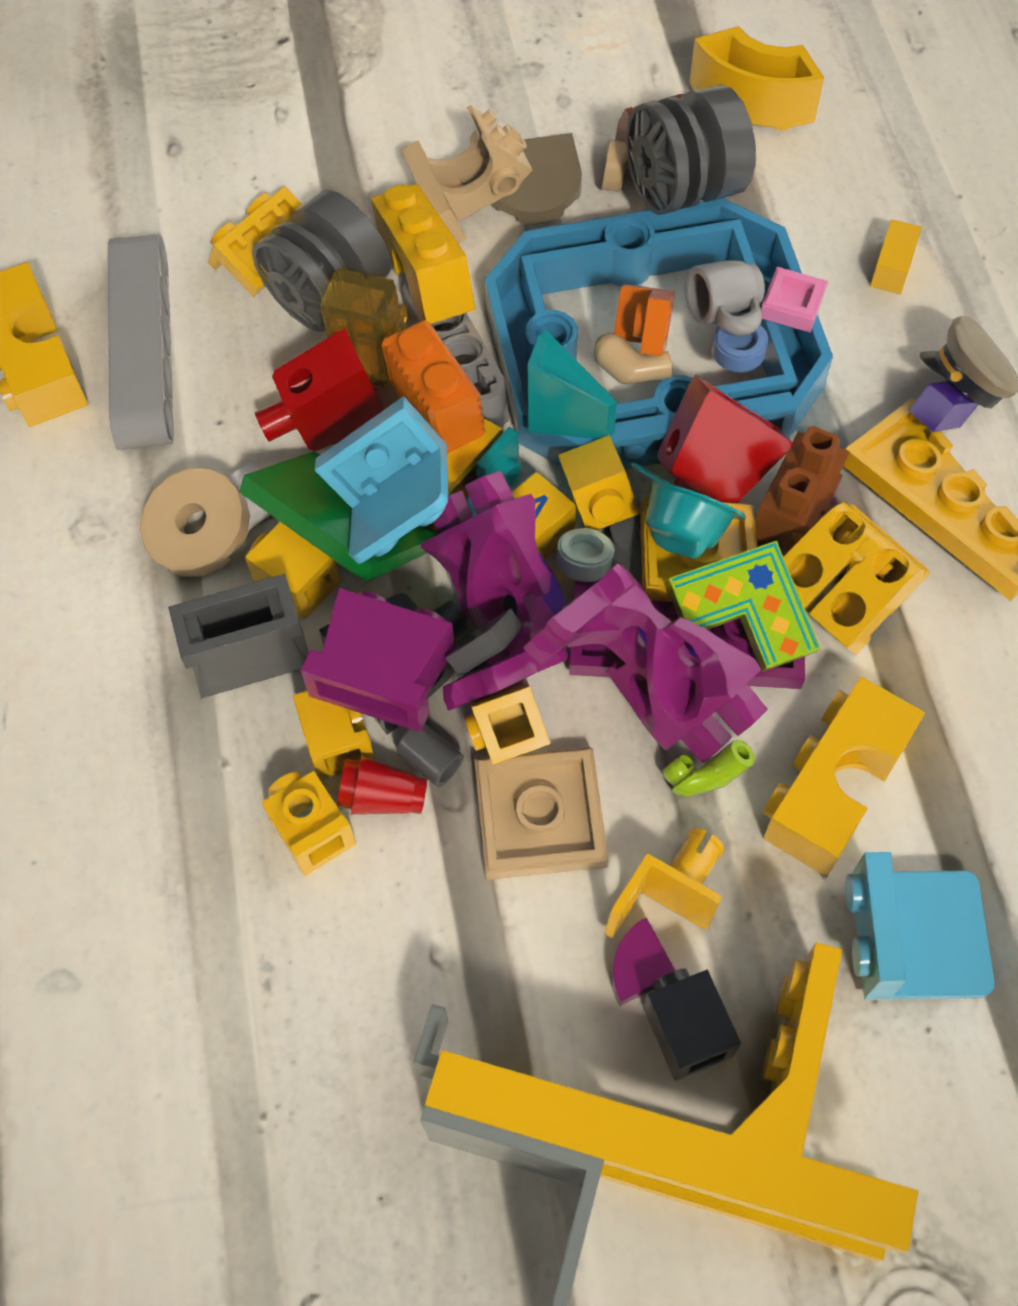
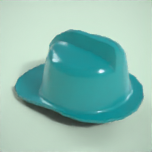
[631,462,746,559]

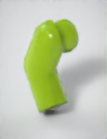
[663,740,755,798]

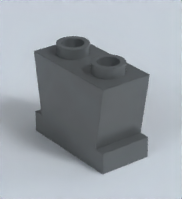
[168,574,309,699]

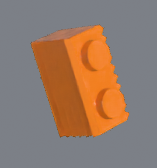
[382,320,486,453]

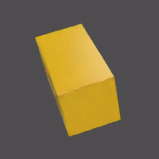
[870,219,922,294]

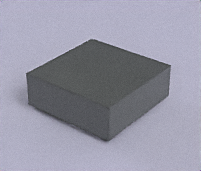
[446,608,523,675]

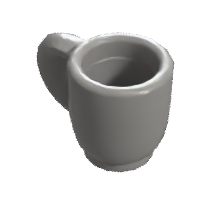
[685,260,765,336]

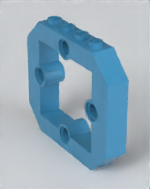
[485,198,833,470]

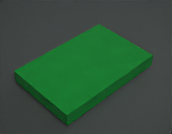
[239,451,436,582]

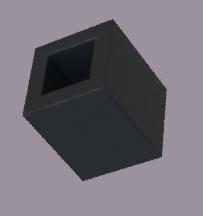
[643,969,742,1081]

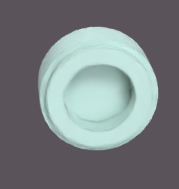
[556,528,614,582]

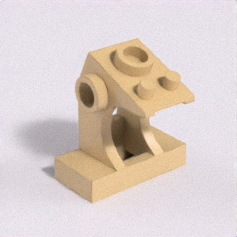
[401,105,533,243]

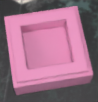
[761,267,828,333]

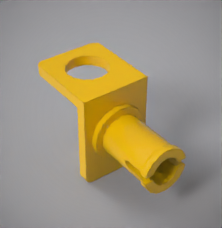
[604,828,724,938]

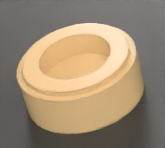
[601,139,627,192]

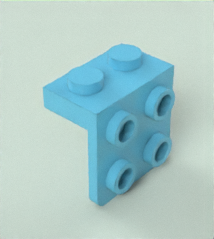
[315,396,448,564]
[845,852,995,1000]

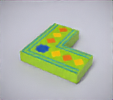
[665,541,821,672]

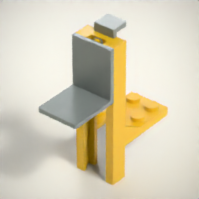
[413,942,919,1306]

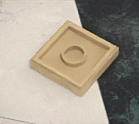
[475,747,609,880]

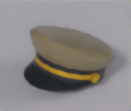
[919,315,1018,409]

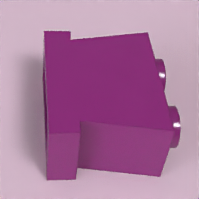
[301,588,455,733]

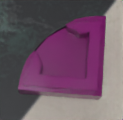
[612,917,676,1007]

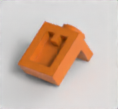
[614,284,675,357]

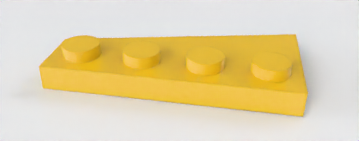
[844,398,1018,601]

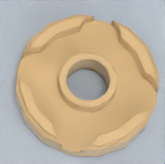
[140,468,250,577]

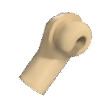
[594,333,672,385]

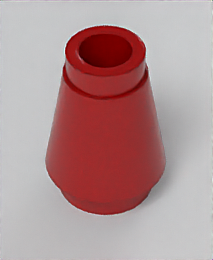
[337,755,427,815]

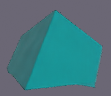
[528,330,617,439]

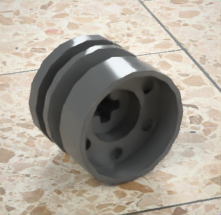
[626,84,756,215]
[252,189,392,332]

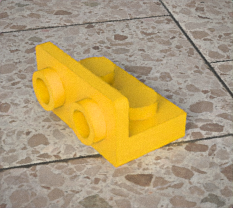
[208,186,302,297]

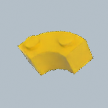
[689,26,824,130]

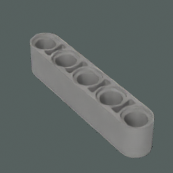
[108,234,174,450]

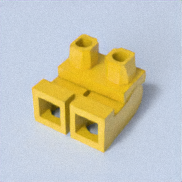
[784,502,931,655]

